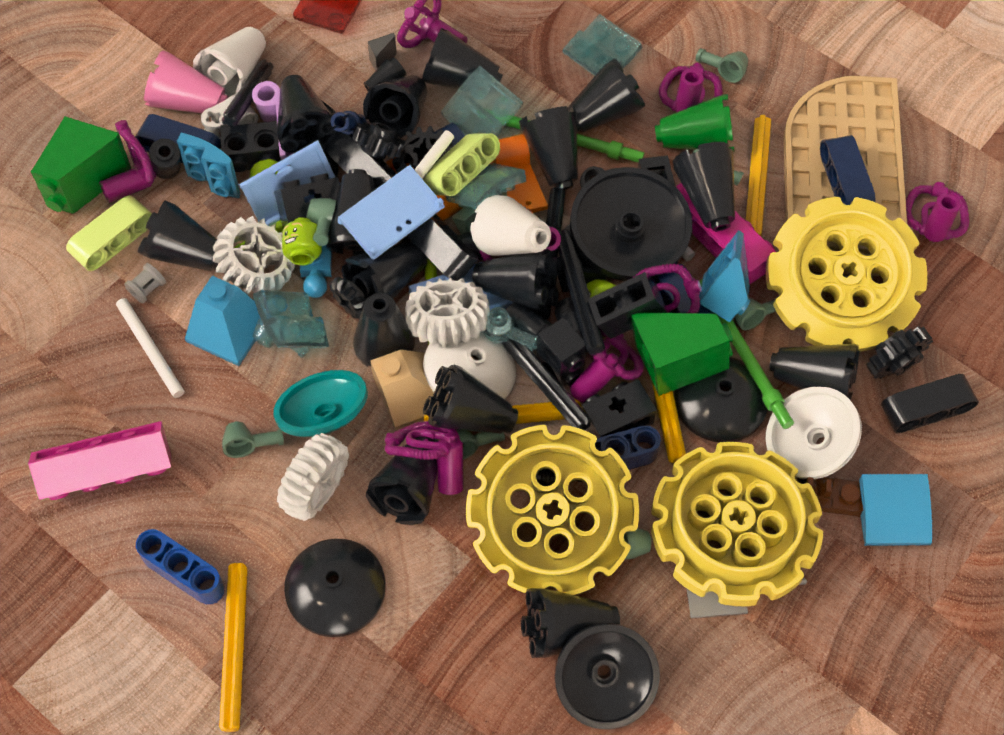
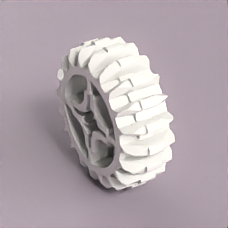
[213,216,295,298]
[405,277,490,348]
[277,433,349,521]

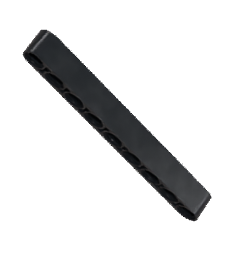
[321,100,479,281]

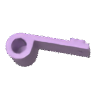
[252,81,294,166]

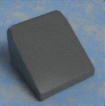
[368,33,397,71]

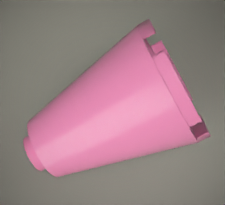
[144,50,229,114]

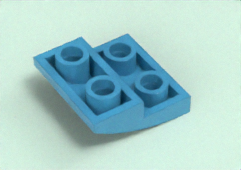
[177,132,241,198]
[859,474,932,546]

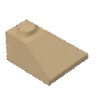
[370,350,434,430]

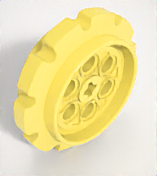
[766,197,927,352]
[466,425,639,595]
[651,442,823,606]

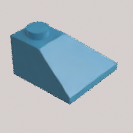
[699,230,750,322]
[185,276,271,366]

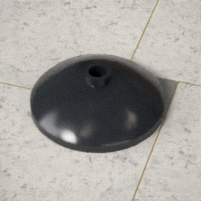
[674,357,768,442]
[284,539,386,637]
[554,623,660,729]

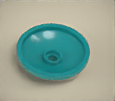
[273,370,368,437]

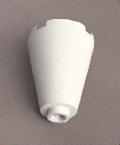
[193,27,266,97]
[470,195,551,256]

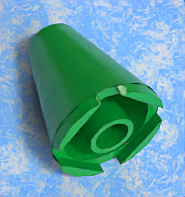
[655,94,735,152]

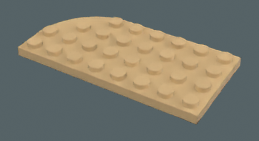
[783,76,907,276]

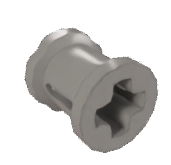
[124,263,166,304]

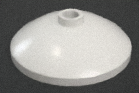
[423,330,516,399]
[766,387,862,479]

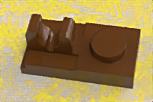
[798,477,863,517]

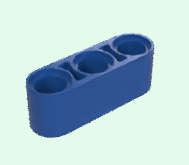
[136,529,225,604]

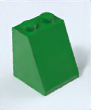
[31,116,131,214]
[631,313,733,396]

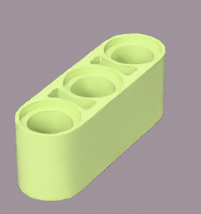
[423,133,500,196]
[66,195,152,271]

